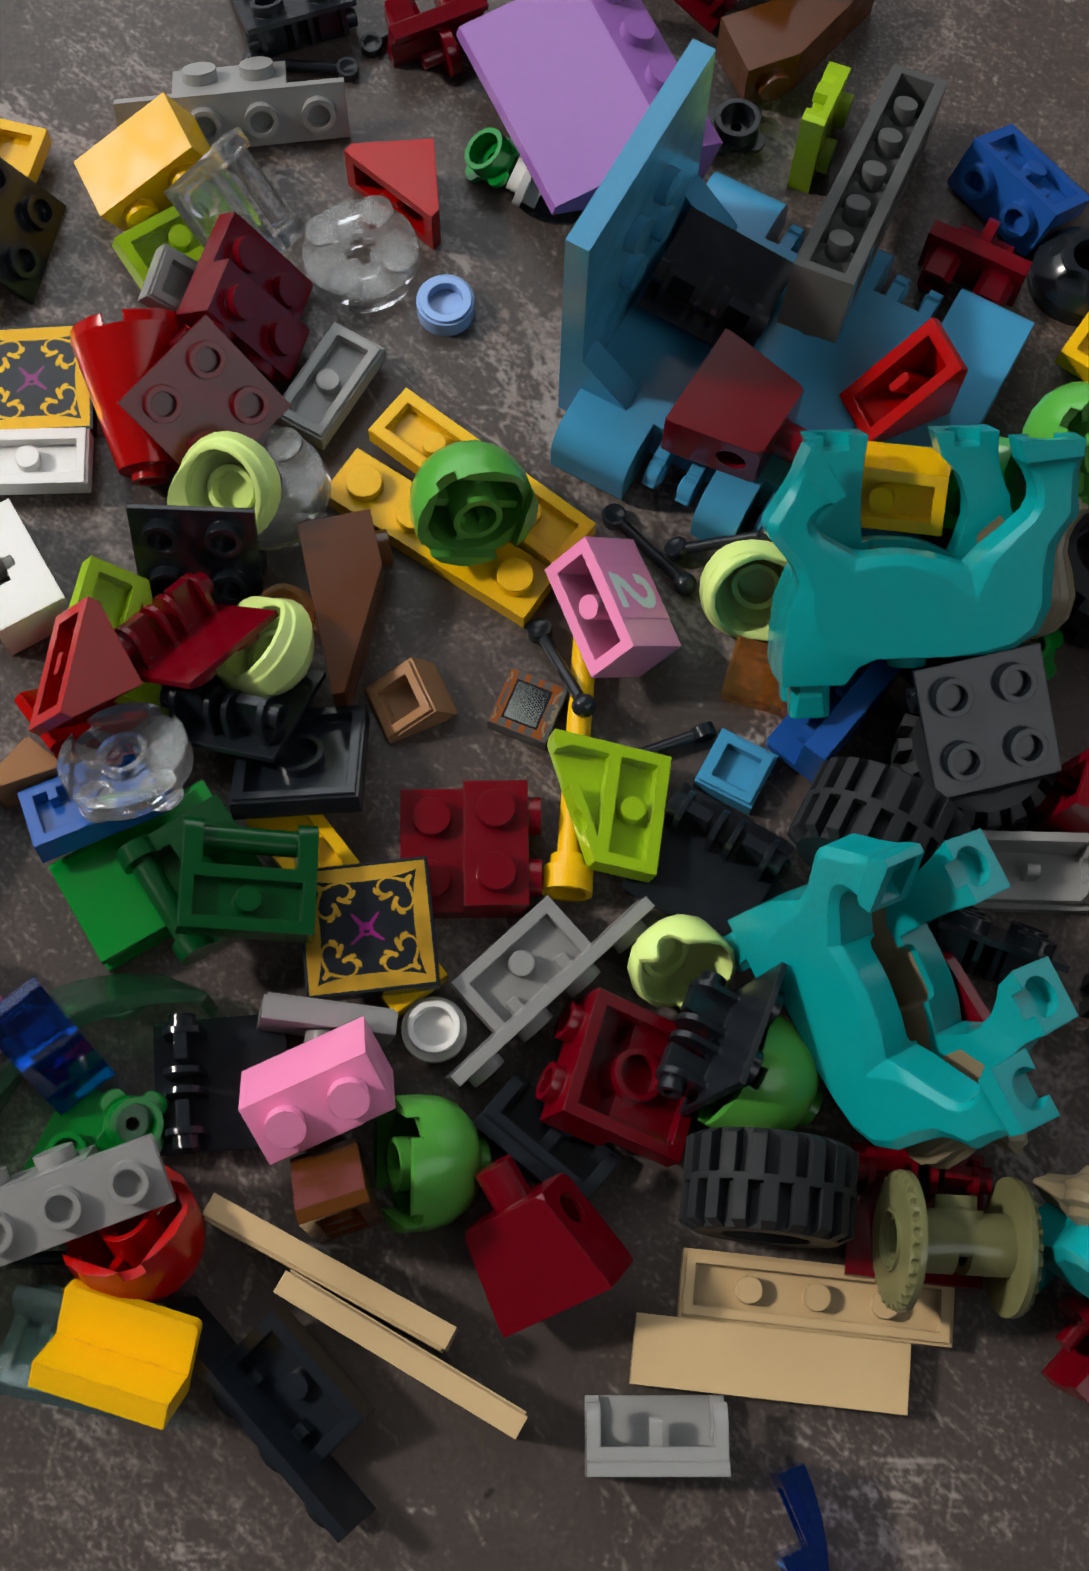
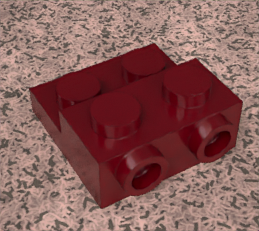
[176,211,314,383]
[400,780,542,919]
[536,987,694,1167]

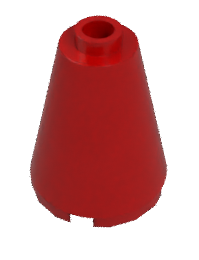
[70,308,190,486]

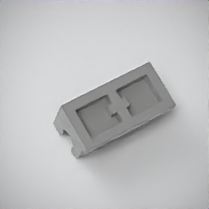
[972,830,1089,914]
[584,1395,731,1477]

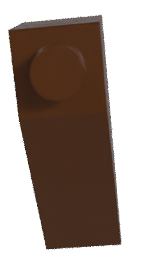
[716,0,874,103]
[297,509,394,707]
[290,1134,384,1244]

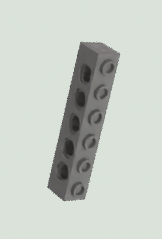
[777,63,948,343]

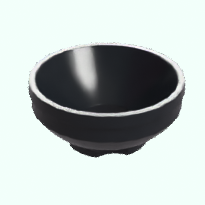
[1027,226,1089,327]

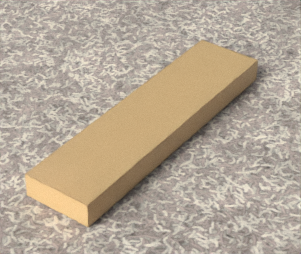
[202,1193,459,1353]
[676,1248,955,1348]
[273,1269,528,1440]
[629,1312,911,1416]

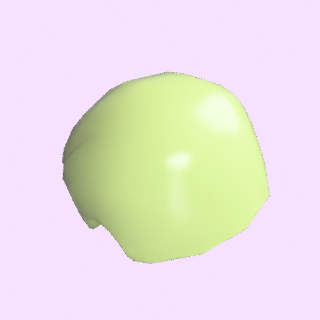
[627,914,737,1008]

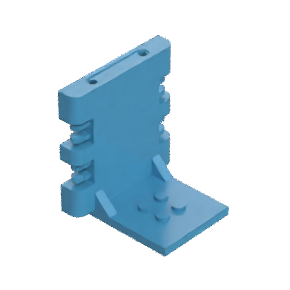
[550,39,1035,540]

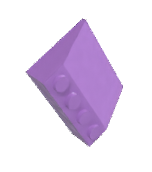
[456,0,723,215]

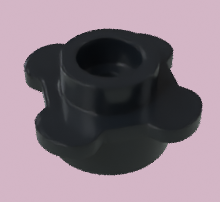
[707,98,766,156]

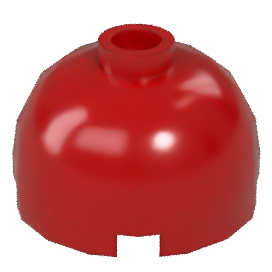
[62,1166,206,1304]

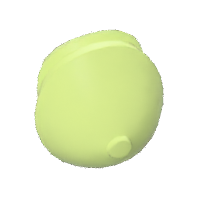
[167,431,282,535]
[699,539,787,641]
[215,596,314,697]

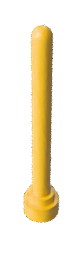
[542,637,595,902]

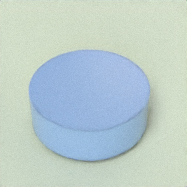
[416,274,475,337]

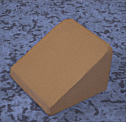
[364,657,457,743]
[0,736,68,808]

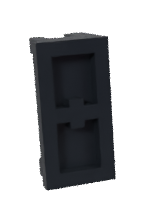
[473,1074,623,1202]

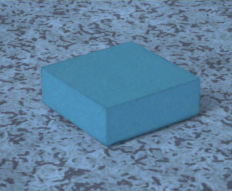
[693,728,779,815]

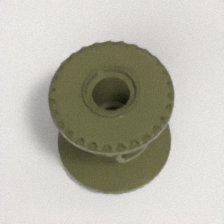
[872,1169,1044,1319]

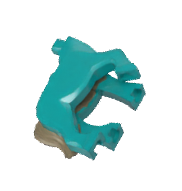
[761,424,1089,719]
[723,828,1079,1169]

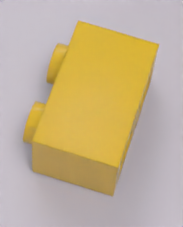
[74,92,222,232]

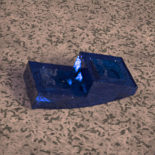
[0,976,116,1116]
[770,1462,829,1571]

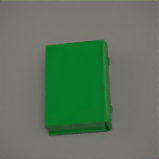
[48,779,212,973]

